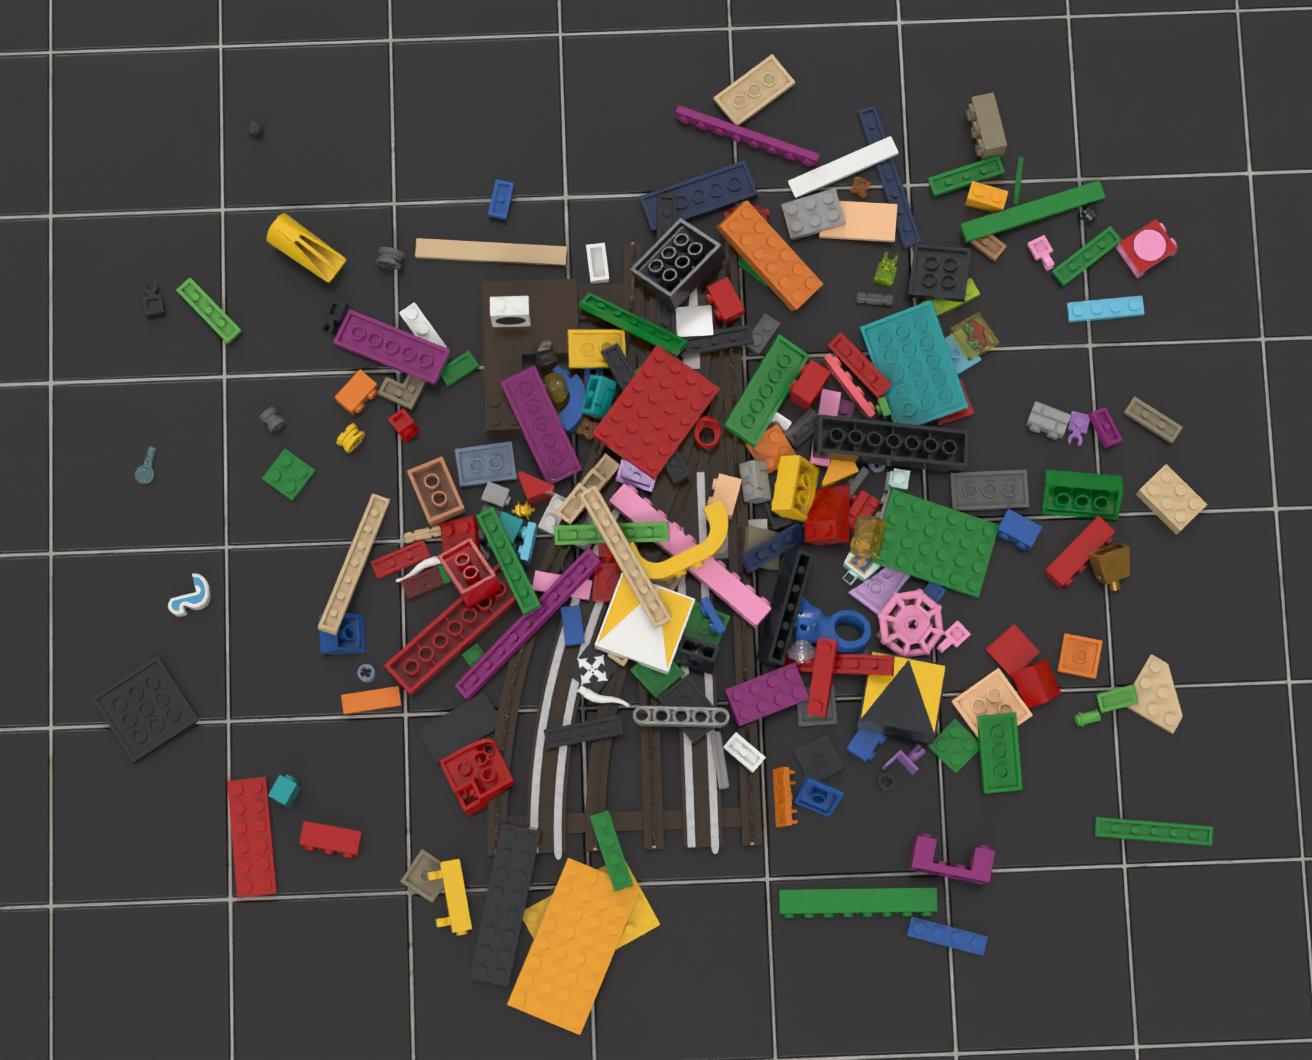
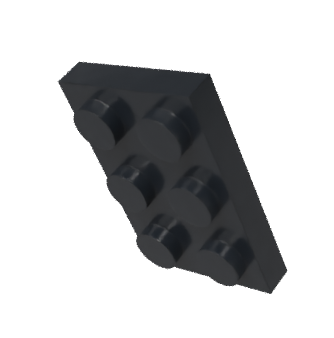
[657,674,724,744]

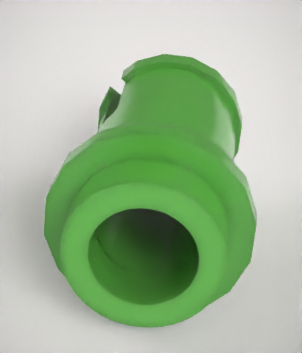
[1074,709,1101,727]

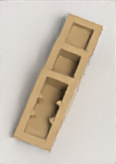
[555,453,620,525]

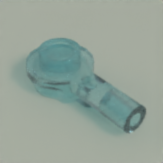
[135,446,156,484]

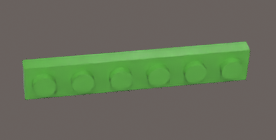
[554,521,670,545]

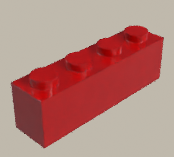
[1044,516,1115,588]

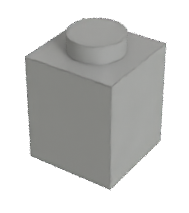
[481,481,512,510]

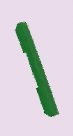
[1013,157,1024,205]

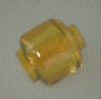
[542,373,569,402]

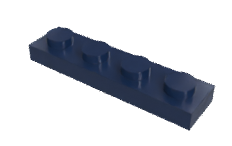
[739,522,805,573]

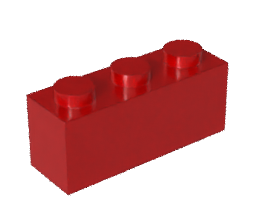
[299,821,363,859]

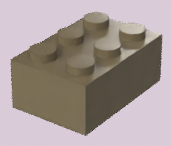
[966,92,1007,161]

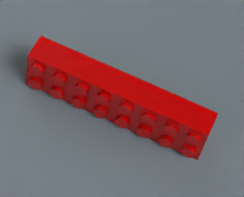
[384,563,517,697]

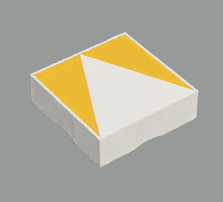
[595,573,695,675]

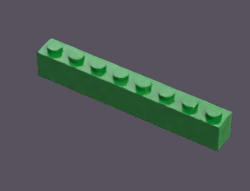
[779,888,937,918]

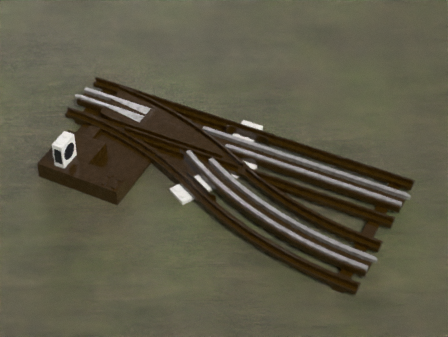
[482,239,768,860]

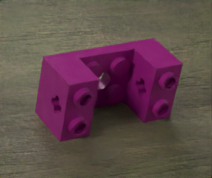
[909,833,995,885]

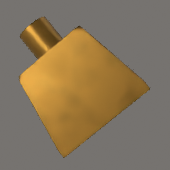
[1088,542,1130,591]

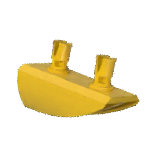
[267,213,347,283]

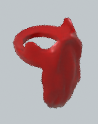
[693,416,721,448]

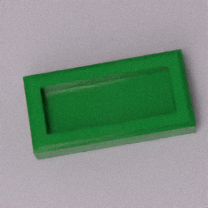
[441,351,480,387]

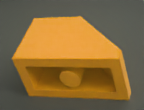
[821,460,859,488]

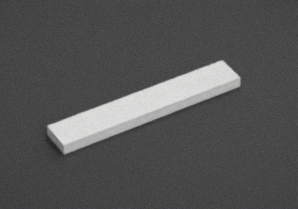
[788,136,899,199]

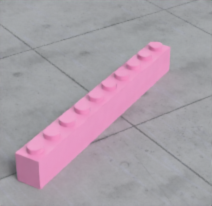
[609,484,771,628]

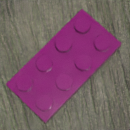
[724,663,809,727]

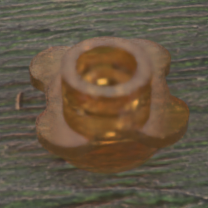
[849,176,871,198]
[576,417,598,439]

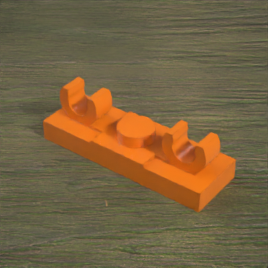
[773,767,798,828]

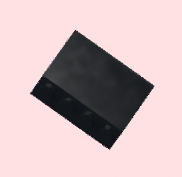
[630,218,726,309]

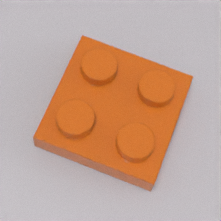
[745,424,797,475]
[1057,633,1103,679]

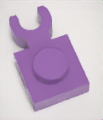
[1067,411,1090,447]

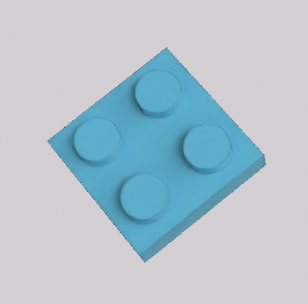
[518,522,537,567]

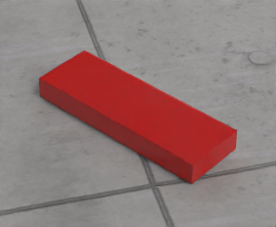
[370,539,431,580]

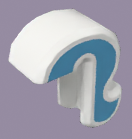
[168,573,211,617]

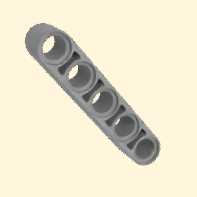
[633,706,729,728]

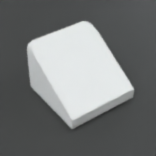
[768,412,792,434]

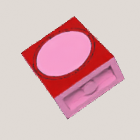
[1116,219,1178,278]

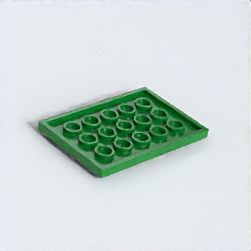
[870,489,999,598]

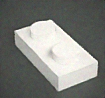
[723,732,766,773]

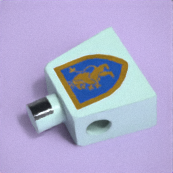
[842,536,882,585]

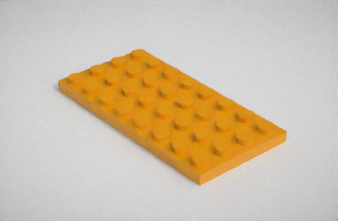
[507,858,641,1035]

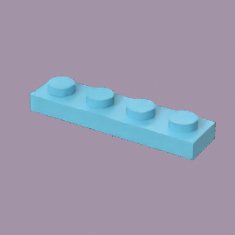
[1066,296,1145,323]

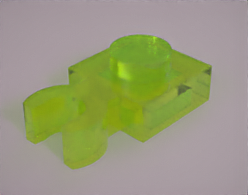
[873,252,898,287]

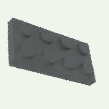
[950,469,1029,512]

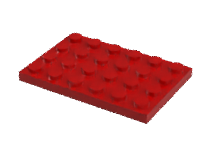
[591,344,720,480]

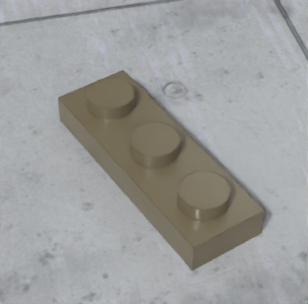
[1123,396,1183,444]

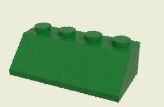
[1041,470,1123,520]

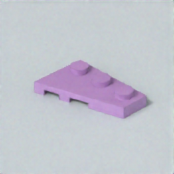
[848,568,910,616]

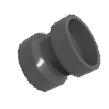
[259,406,286,433]

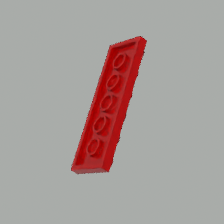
[227,777,277,898]

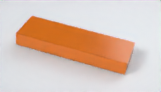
[341,686,402,715]

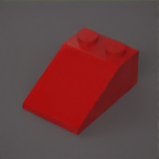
[805,485,850,546]
[437,537,501,607]

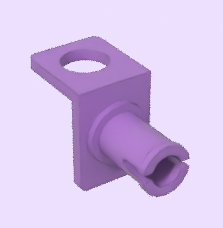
[882,744,926,775]

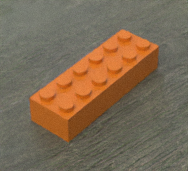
[715,200,823,311]

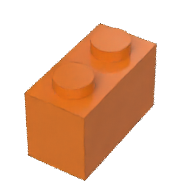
[335,370,378,416]

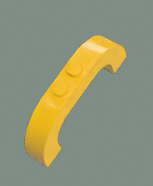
[630,500,728,582]

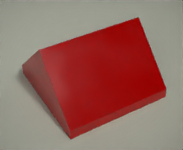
[518,471,556,506]
[1011,658,1061,708]

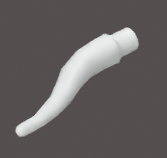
[396,556,441,582]
[577,685,630,707]

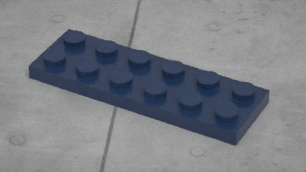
[639,160,758,232]

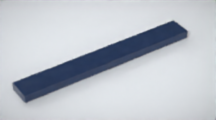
[857,105,922,250]

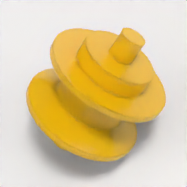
[512,501,535,520]

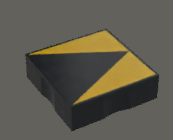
[856,650,947,744]

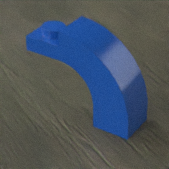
[553,365,586,435]

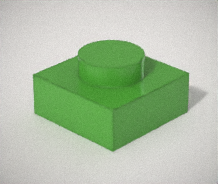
[875,396,891,420]

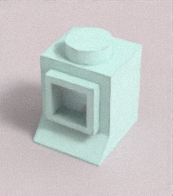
[884,468,910,493]

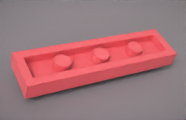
[823,354,876,420]

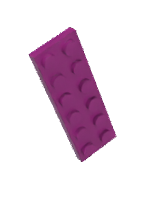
[333,309,452,386]
[499,365,583,484]

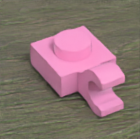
[1027,235,1055,271]
[937,620,971,654]

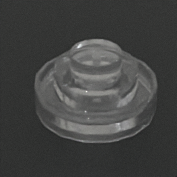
[788,640,816,663]

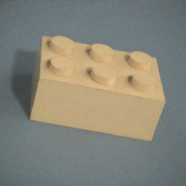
[1136,464,1207,535]

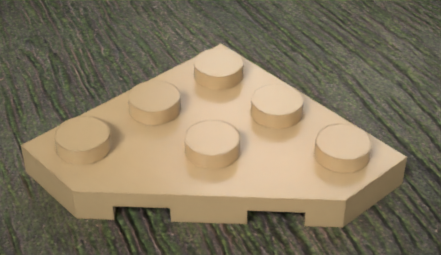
[1127,654,1183,734]

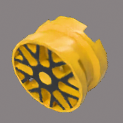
[336,423,365,453]

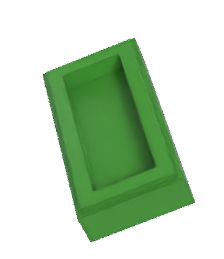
[1096,684,1140,713]

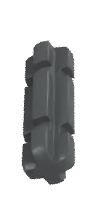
[856,292,894,306]

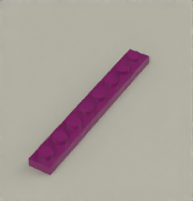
[676,105,820,167]

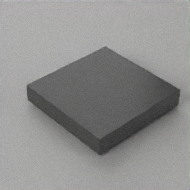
[797,685,838,727]

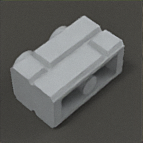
[1026,401,1071,440]
[739,460,771,504]

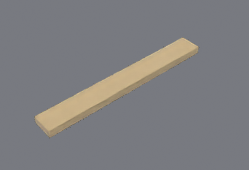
[415,238,567,266]
[579,485,672,629]
[318,493,390,635]

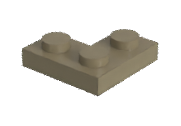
[378,375,427,410]

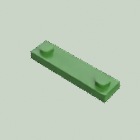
[176,278,242,344]

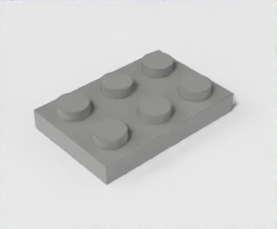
[781,188,846,241]

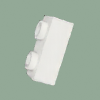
[586,243,609,284]

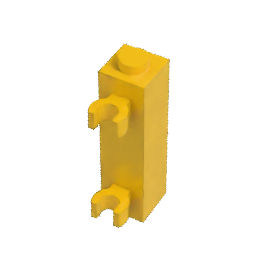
[427,858,472,935]

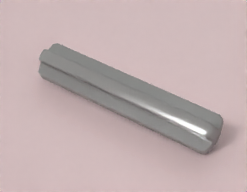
[710,731,729,789]

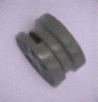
[376,247,405,270]

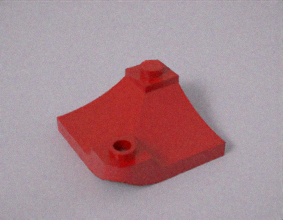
[439,739,515,816]

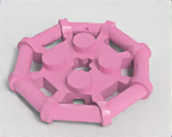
[877,589,945,658]

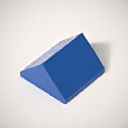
[793,775,844,818]

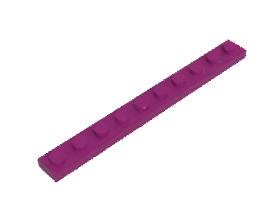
[454,548,603,700]

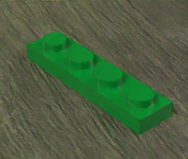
[927,155,1005,197]
[1051,226,1122,287]
[590,810,633,892]

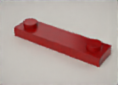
[828,332,893,398]
[807,637,839,718]

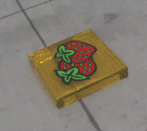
[948,312,1000,361]

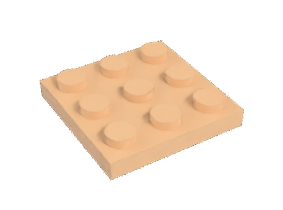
[951,668,1033,739]

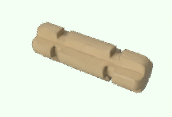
[404,525,441,544]

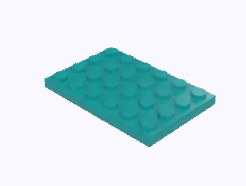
[860,300,970,425]

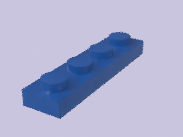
[906,917,988,956]

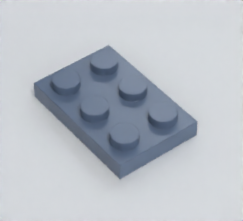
[455,441,517,488]

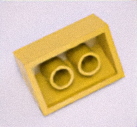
[771,455,819,522]

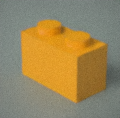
[965,181,1009,213]

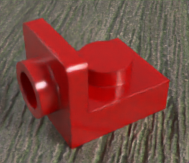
[388,408,420,442]

